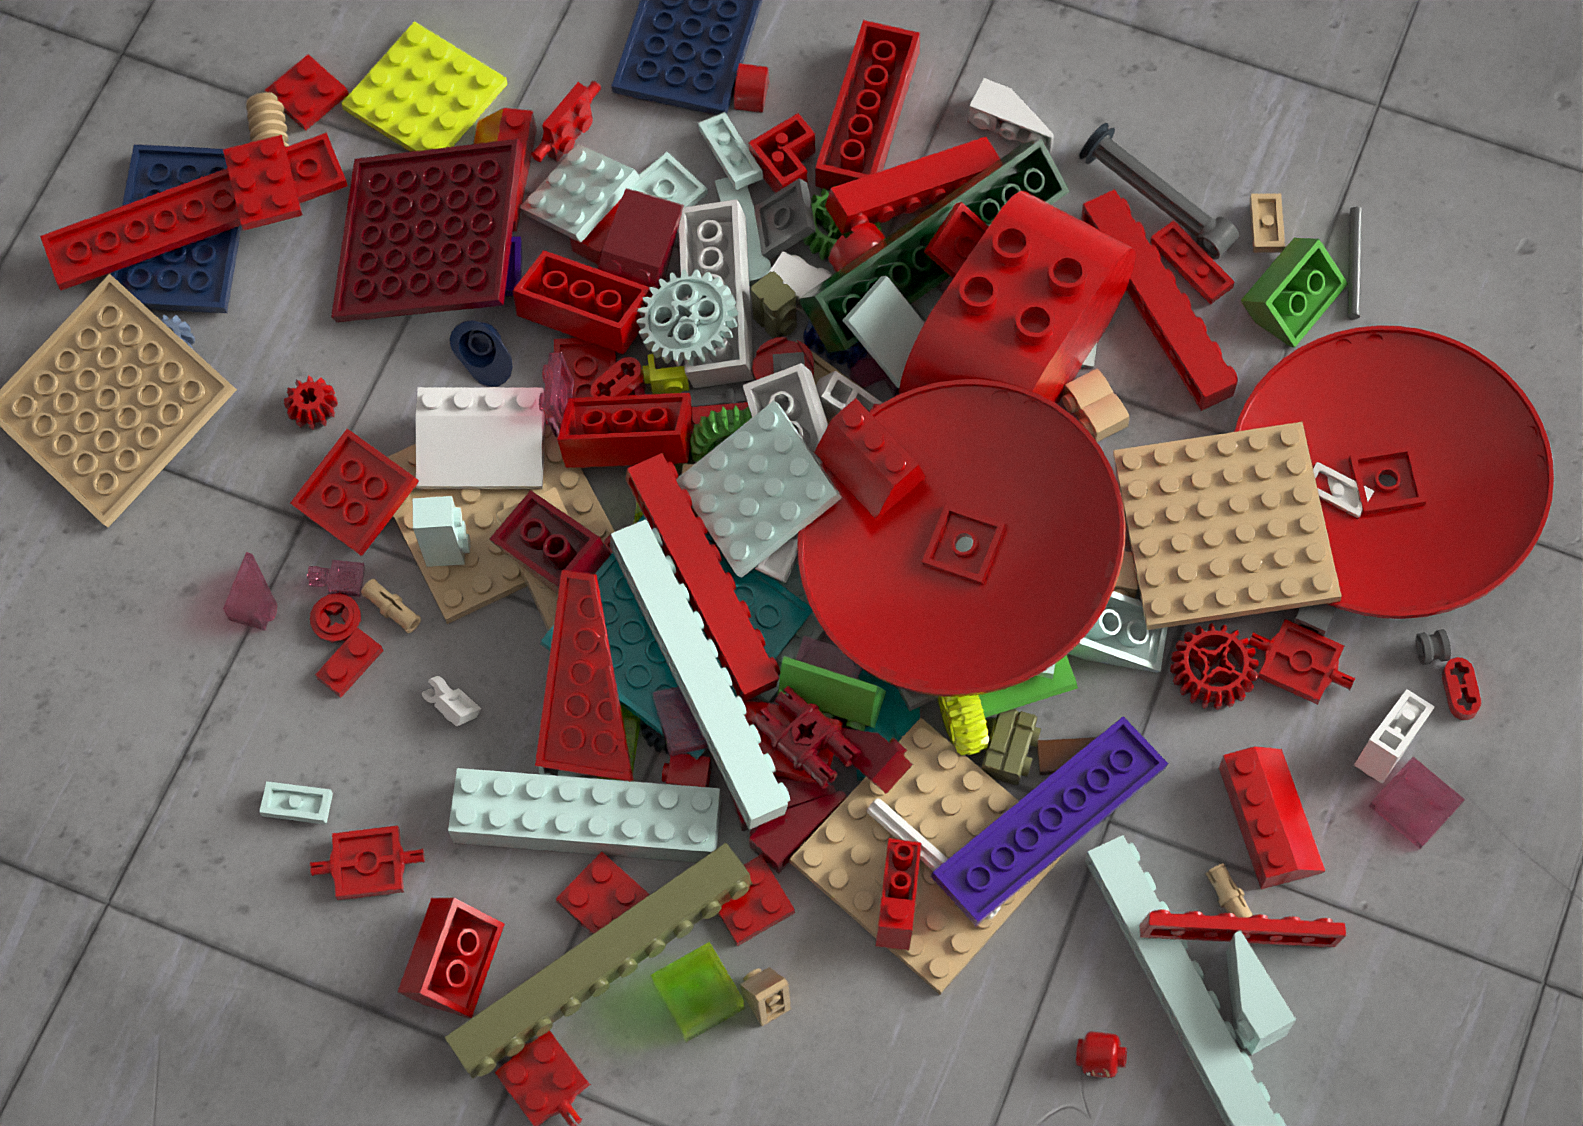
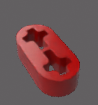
[590,357,644,397]
[1442,657,1481,720]

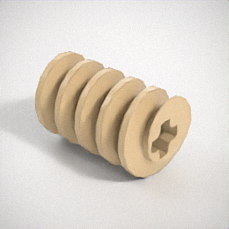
[245,92,289,147]

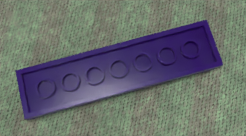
[931,716,1168,926]

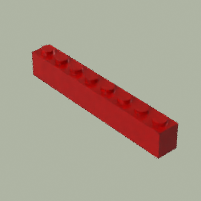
[1081,189,1238,411]
[625,453,781,702]

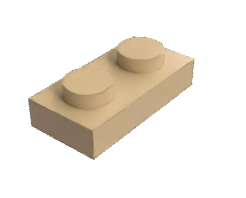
[1249,193,1285,253]

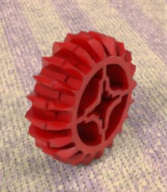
[1170,623,1259,710]

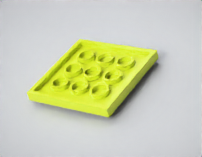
[341,21,507,152]

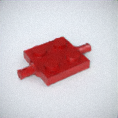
[531,81,601,162]
[1248,619,1355,705]
[310,825,425,900]
[494,1030,591,1126]

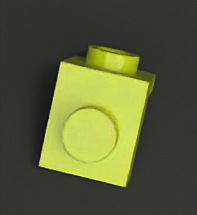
[643,354,689,394]

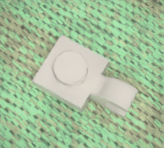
[422,676,481,727]

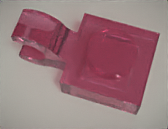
[307,560,365,597]

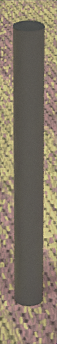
[1348,207,1362,319]

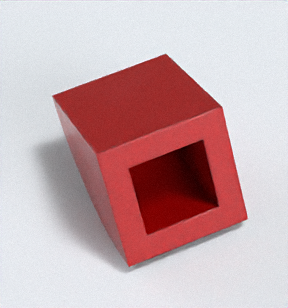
[734,63,769,113]

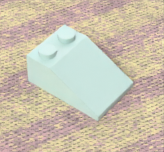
[1068,591,1168,673]
[1226,931,1296,1055]

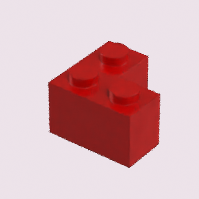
[748,113,816,193]

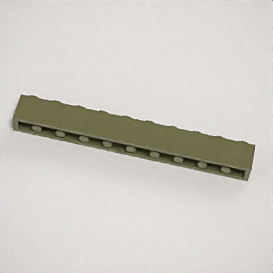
[444,843,752,1079]

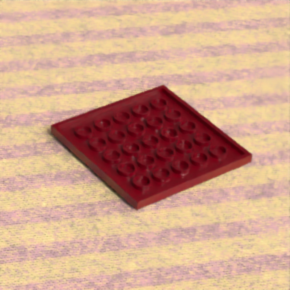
[331,139,523,323]

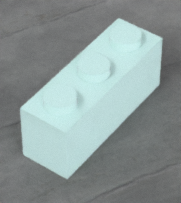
[413,496,470,567]

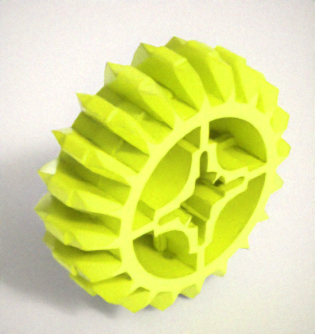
[937,695,989,755]

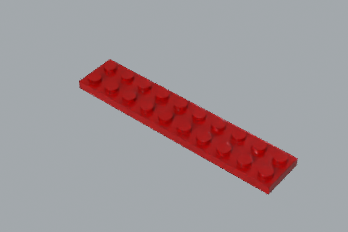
[40,132,348,291]

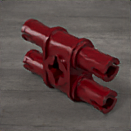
[752,686,861,789]

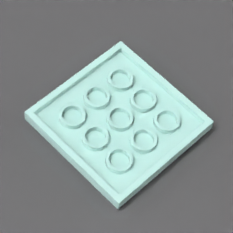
[676,401,843,578]

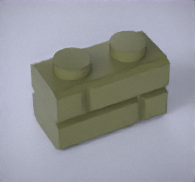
[751,271,798,339]
[981,709,1042,785]

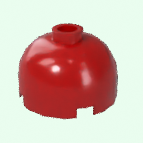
[829,223,886,272]

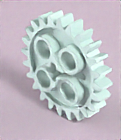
[637,269,738,366]

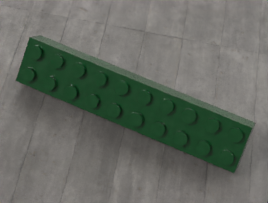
[798,139,1070,353]

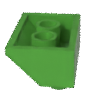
[1240,238,1348,347]
[979,655,1078,718]
[777,656,886,731]

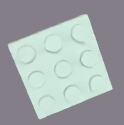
[520,144,640,242]

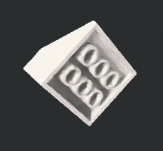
[416,387,547,489]

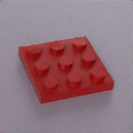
[290,429,419,556]

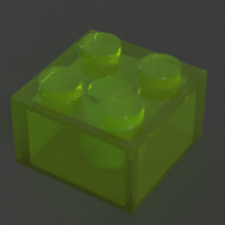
[650,941,745,1042]

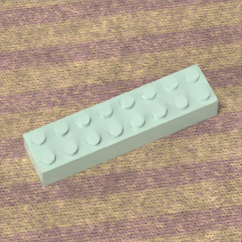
[448,768,722,862]

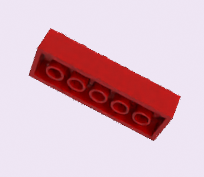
[815,20,920,190]

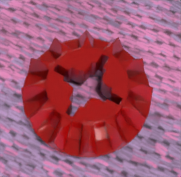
[310,593,362,643]

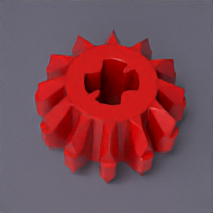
[284,375,338,430]

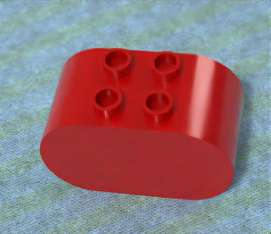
[899,191,1136,404]

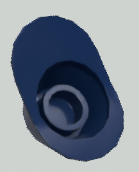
[450,321,513,387]

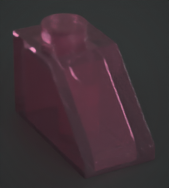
[223,552,278,631]

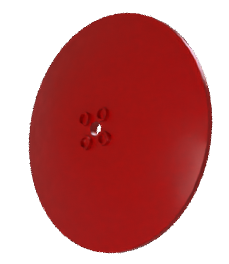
[1234,325,1554,619]
[797,379,1126,697]

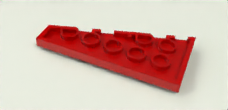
[535,570,634,781]

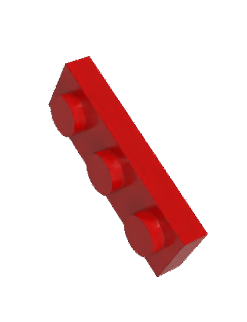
[1150,220,1235,305]

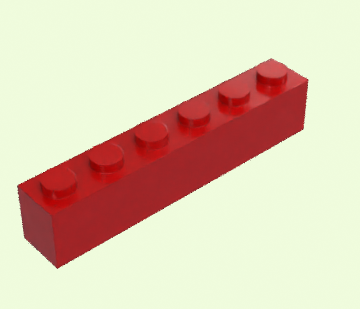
[825,136,1000,234]

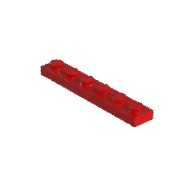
[1139,909,1347,947]

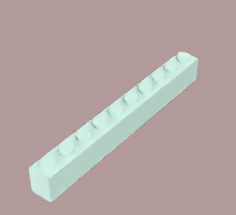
[610,519,790,830]
[1085,835,1286,1126]

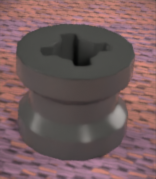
[1415,629,1451,665]

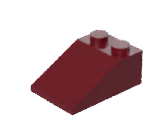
[598,188,684,296]
[489,490,611,594]

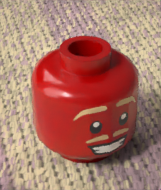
[1076,1031,1127,1078]

